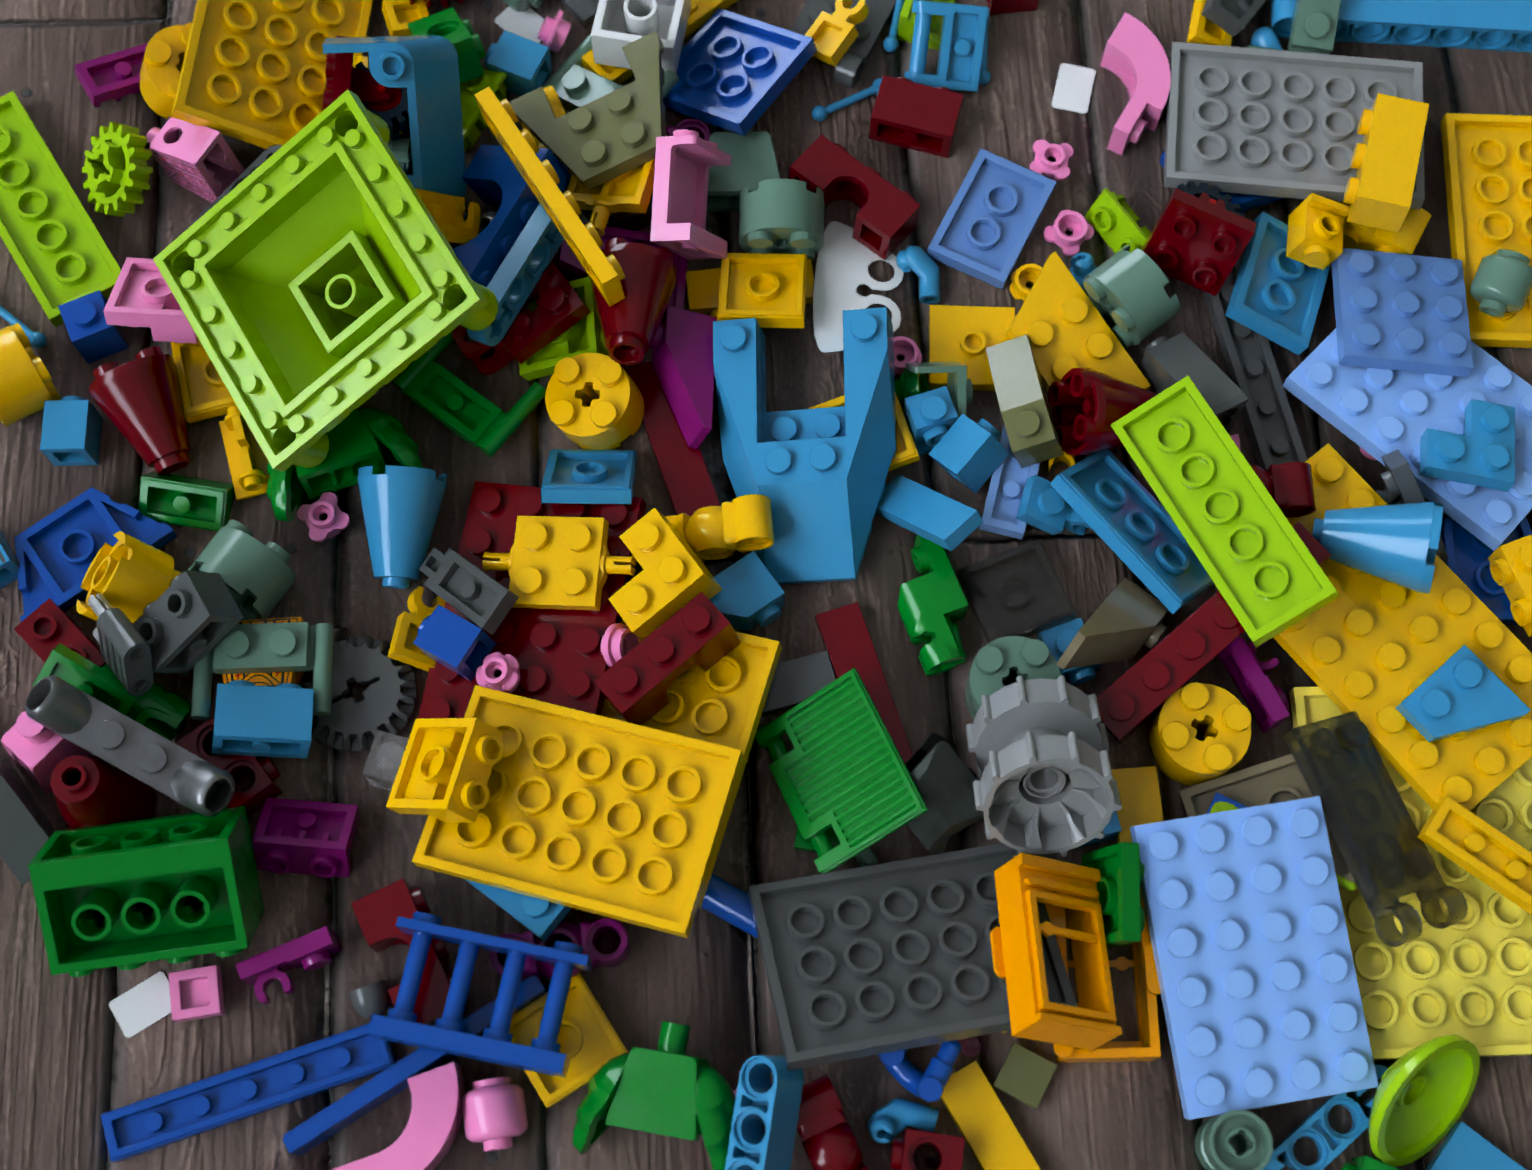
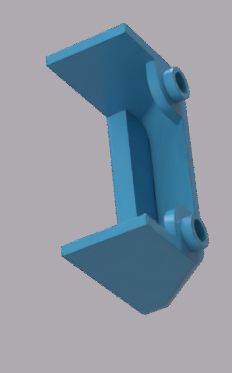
[322,35,466,197]

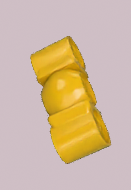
[665,494,774,563]

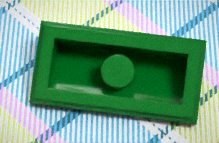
[139,471,235,531]

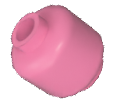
[462,1077,528,1152]

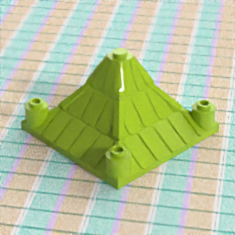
[153,89,498,472]

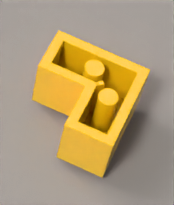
[608,507,722,640]

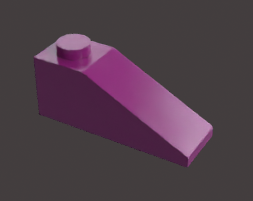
[651,306,717,449]

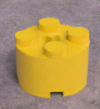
[140,22,192,119]
[0,323,61,427]
[545,353,644,450]
[76,531,181,624]
[1148,682,1251,786]

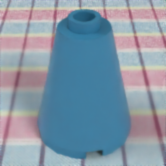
[357,465,447,589]
[1312,501,1444,593]

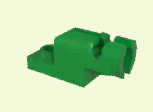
[897,534,969,677]
[32,643,192,742]

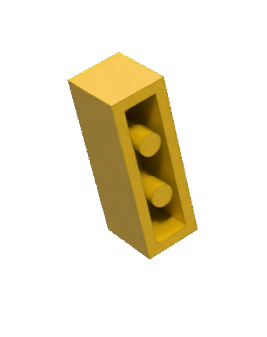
[1343,93,1429,233]

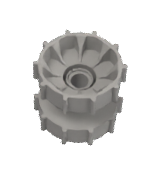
[966,675,1122,857]

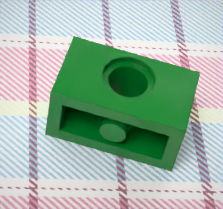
[407,7,486,83]

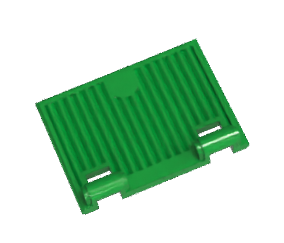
[755,668,928,874]

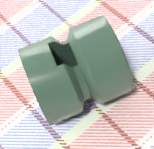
[1195,1110,1273,1170]

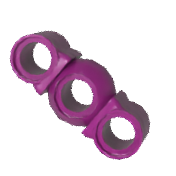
[489,918,630,981]

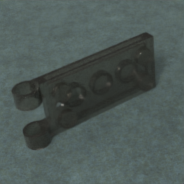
[1283,711,1468,947]

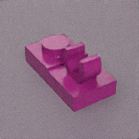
[75,43,148,108]
[1218,637,1290,734]
[235,926,342,1005]

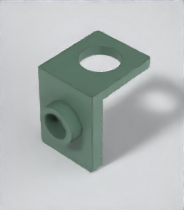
[906,362,973,418]

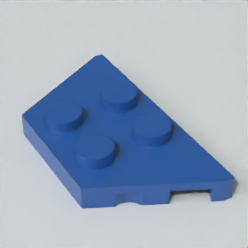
[15,487,178,622]

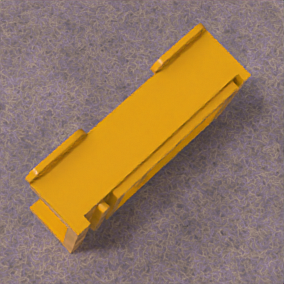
[990,852,1123,1052]
[1045,886,1161,1063]

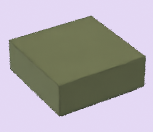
[992,1042,1058,1110]

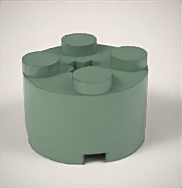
[739,178,824,262]
[1083,245,1180,349]
[187,519,296,621]
[964,636,1061,719]

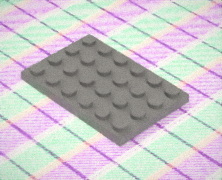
[1163,42,1425,209]

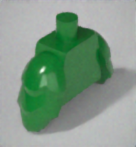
[267,407,423,523]
[573,1021,736,1170]

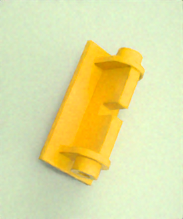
[219,405,269,501]

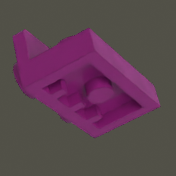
[252,797,360,878]

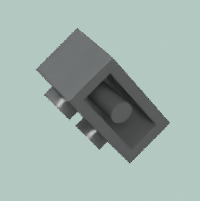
[133,570,244,673]

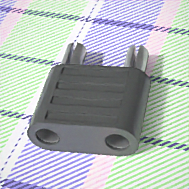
[88,593,154,696]

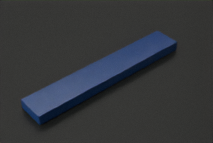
[282,975,548,1156]
[100,1023,396,1163]

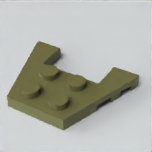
[509,31,666,191]

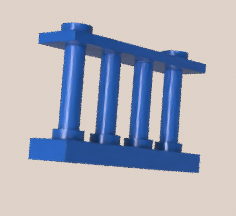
[367,912,593,1078]

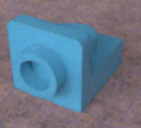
[1037,617,1103,686]

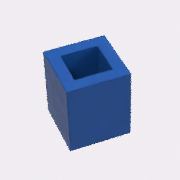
[58,290,129,364]
[413,604,496,682]

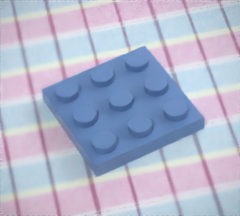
[1331,248,1474,377]

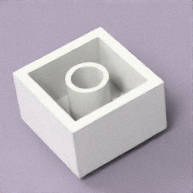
[591,0,691,73]

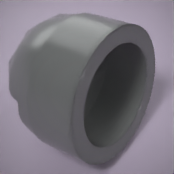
[348,979,390,1018]

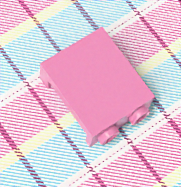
[650,129,731,260]

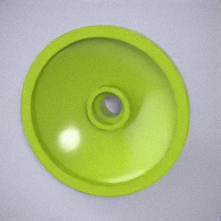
[1368,1035,1480,1166]

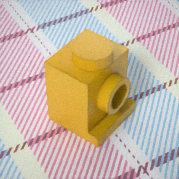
[1286,193,1349,270]

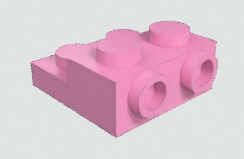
[103,257,198,344]

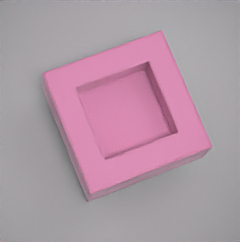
[168,965,225,1023]

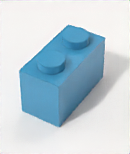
[212,680,314,759]

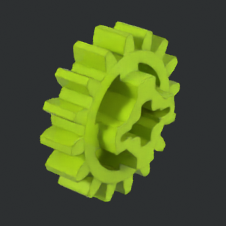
[82,122,153,217]

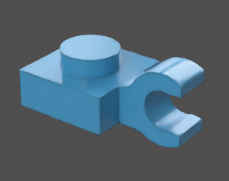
[1016,475,1093,536]

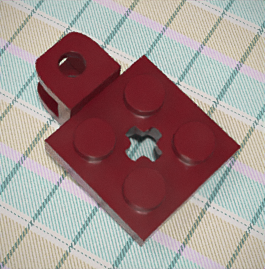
[452,259,590,375]

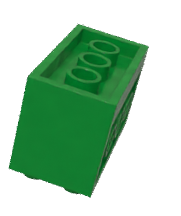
[28,806,264,977]

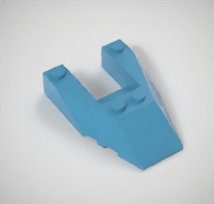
[713,307,897,585]

